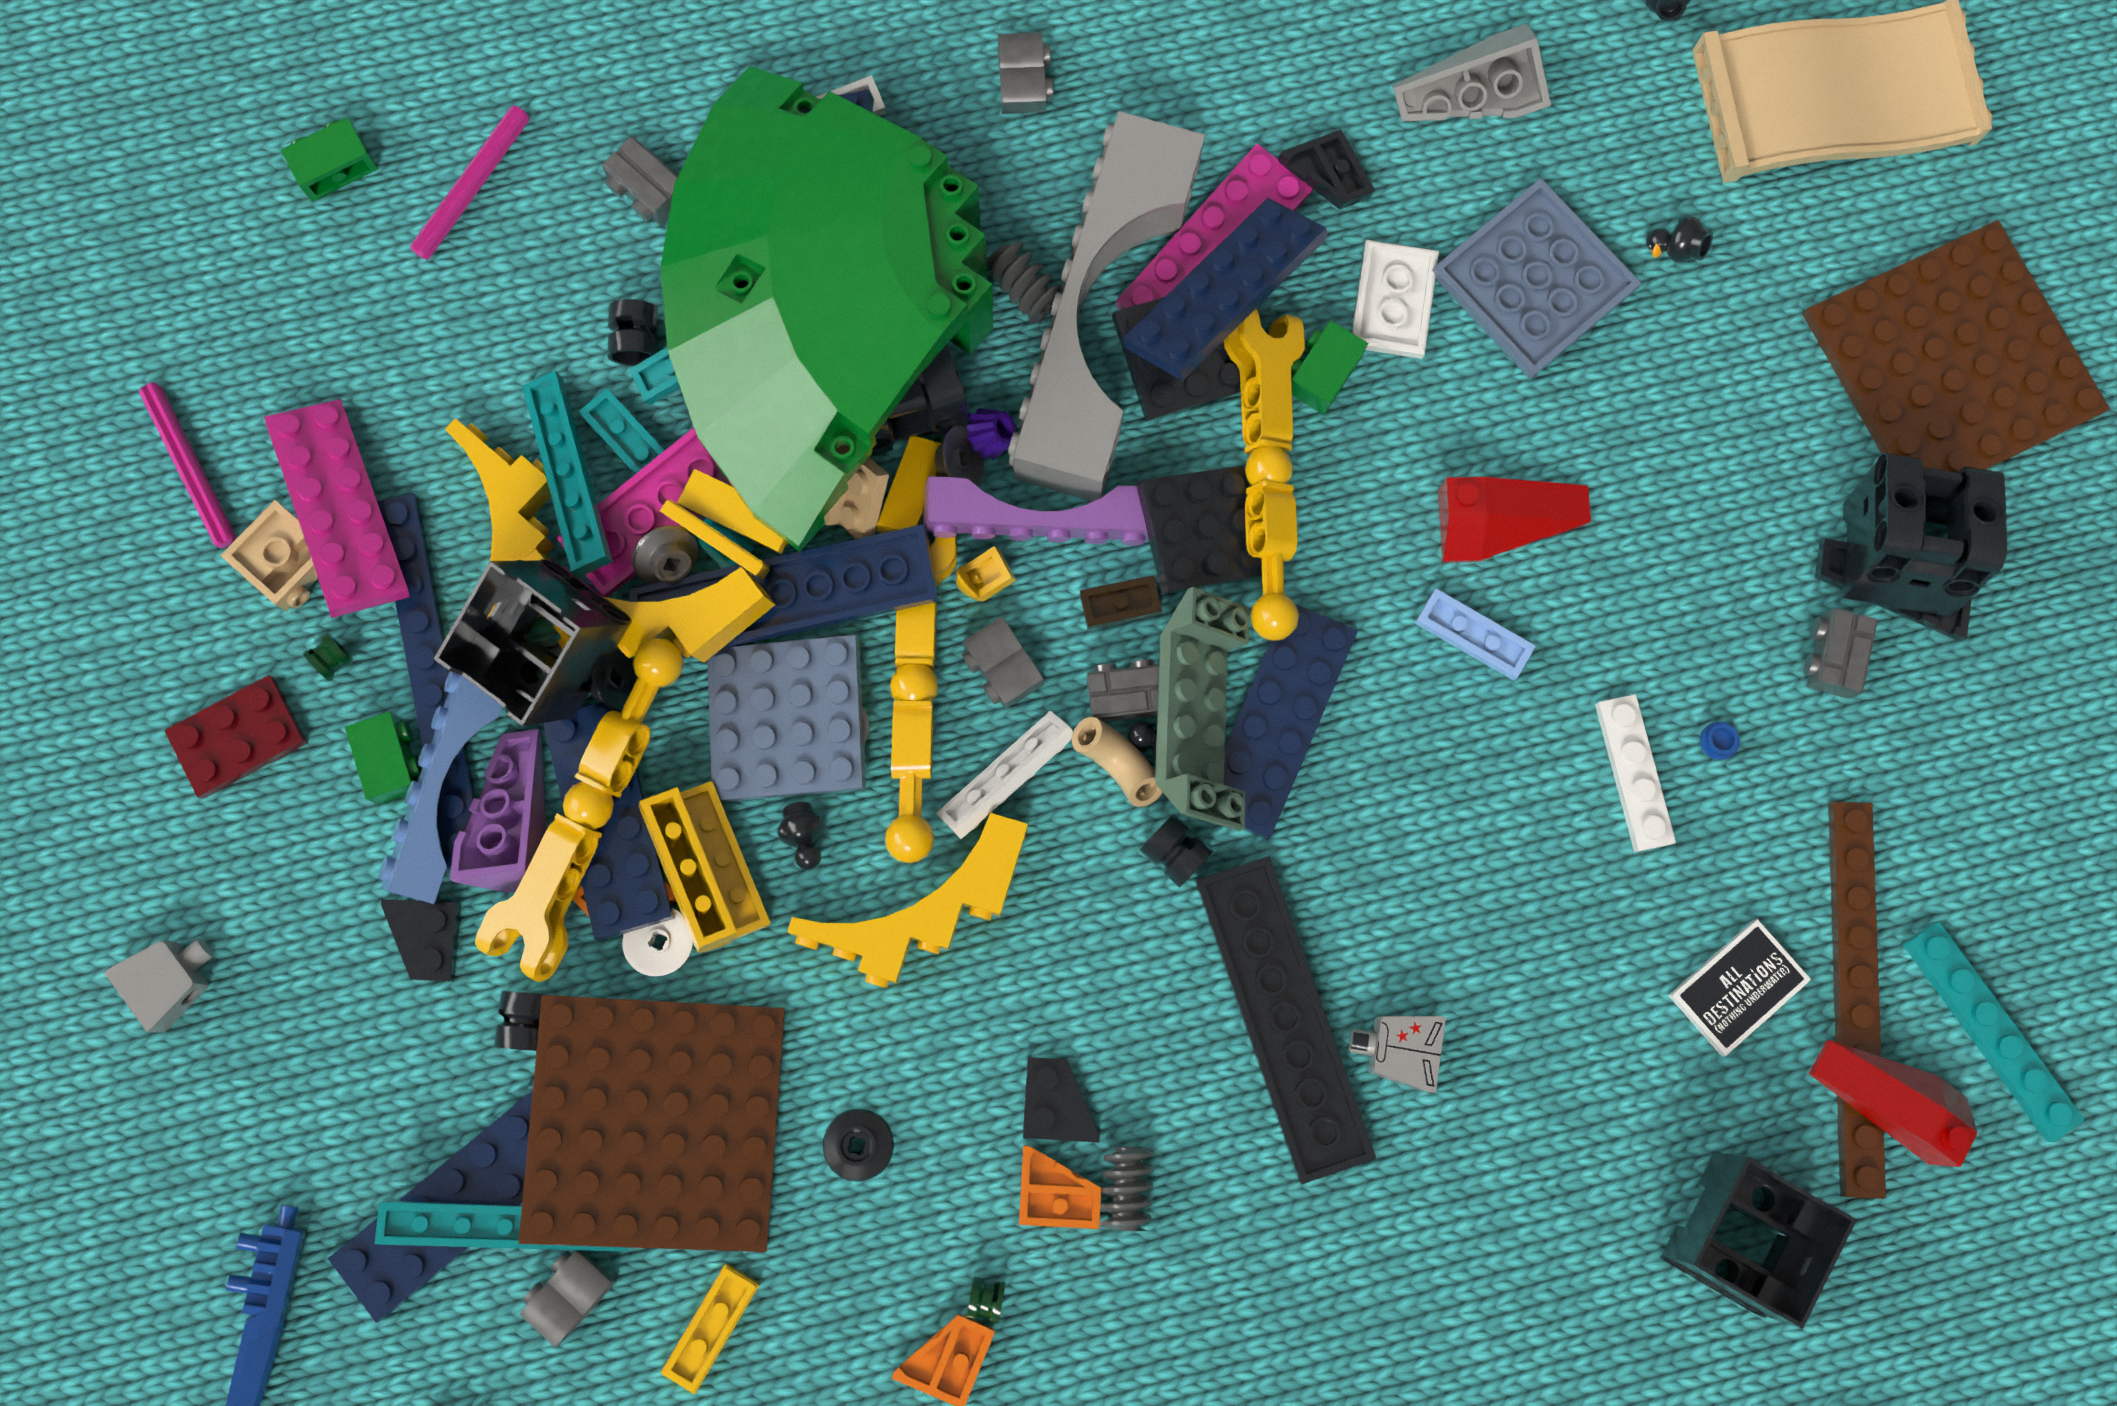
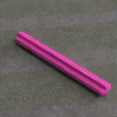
[410,105,529,260]
[139,382,236,548]

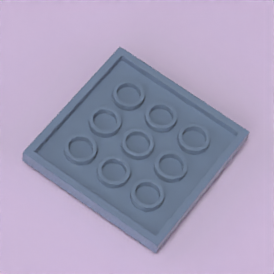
[1432,178,1642,380]
[707,635,866,802]

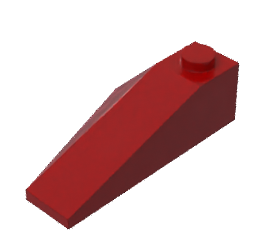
[1438,477,1591,563]
[1809,1040,1978,1167]

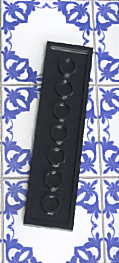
[1195,856,1377,1185]

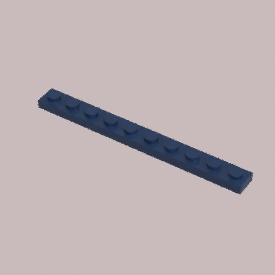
[377,493,476,870]

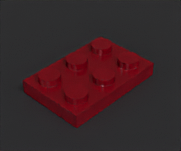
[164,675,308,799]

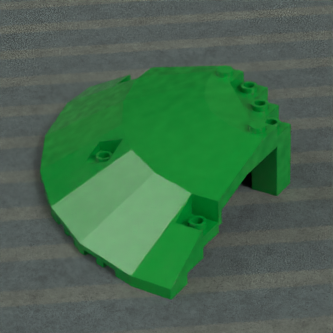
[660,66,994,552]

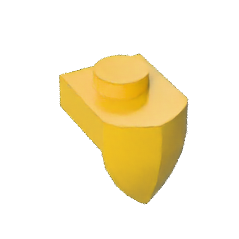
[956,546,1016,602]

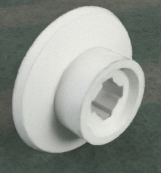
[622,908,693,976]

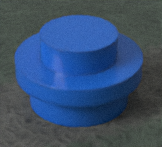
[1700,722,1740,760]

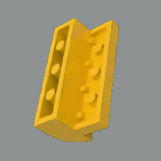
[639,781,771,953]

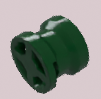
[303,632,354,681]
[967,1277,1006,1324]

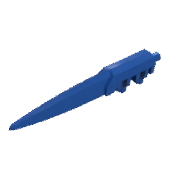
[226,1204,306,1406]

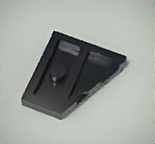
[381,899,461,982]
[1023,1057,1100,1143]

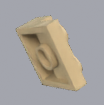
[824,445,889,539]
[220,500,318,612]

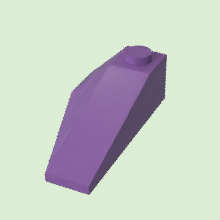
[450,729,546,893]

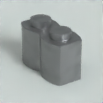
[998,32,1053,114]
[961,617,1044,710]
[520,1250,617,1347]

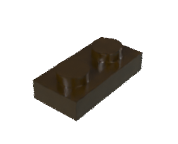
[1079,575,1162,630]

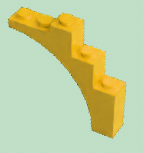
[445,418,554,619]
[524,549,776,663]
[787,813,1028,989]

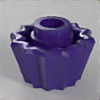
[966,408,1017,460]

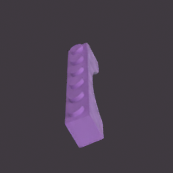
[924,476,1149,546]

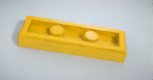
[877,436,942,533]
[677,469,787,554]
[660,499,770,580]
[660,1263,761,1394]

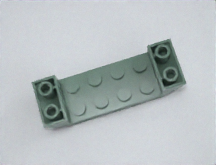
[1155,587,1249,831]

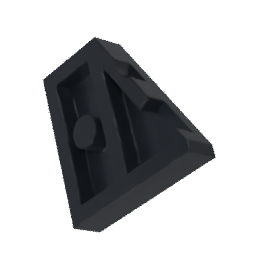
[1278,129,1375,209]

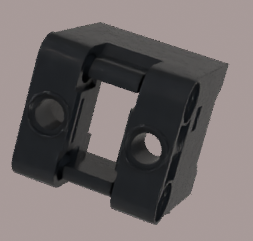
[870,344,969,457]
[1842,452,2007,617]
[434,559,632,726]
[1660,1151,1857,1329]

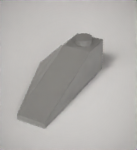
[1392,24,1551,121]

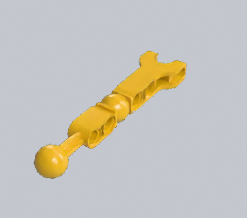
[1224,309,1305,641]
[880,532,957,863]
[475,638,684,982]

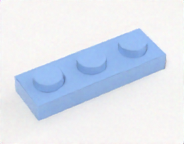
[1415,589,1535,681]

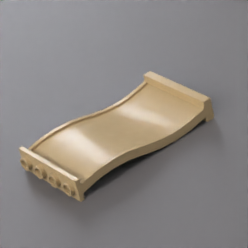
[1692,0,1992,183]

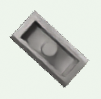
[602,136,678,226]
[1803,608,1878,698]
[1087,659,1159,722]

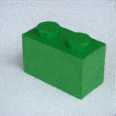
[281,117,378,202]
[1291,320,1369,416]
[345,711,422,805]

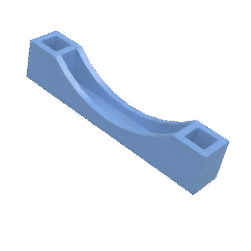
[379,671,502,904]

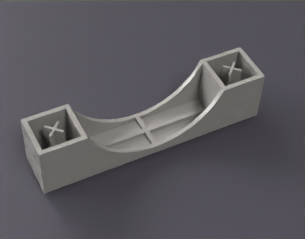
[1008,111,1205,501]

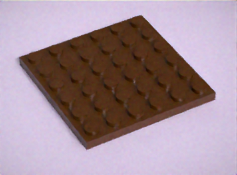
[1802,220,2110,473]
[518,995,784,1252]

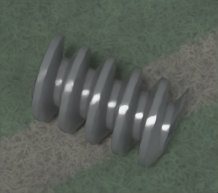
[986,241,1062,324]
[1100,1146,1154,1231]

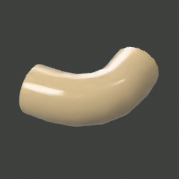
[1072,717,1163,807]

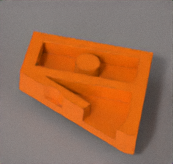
[1019,1145,1101,1229]
[891,1313,996,1406]

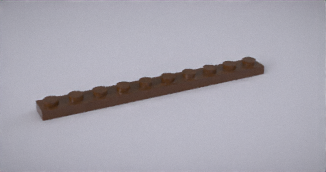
[1828,802,1886,1199]

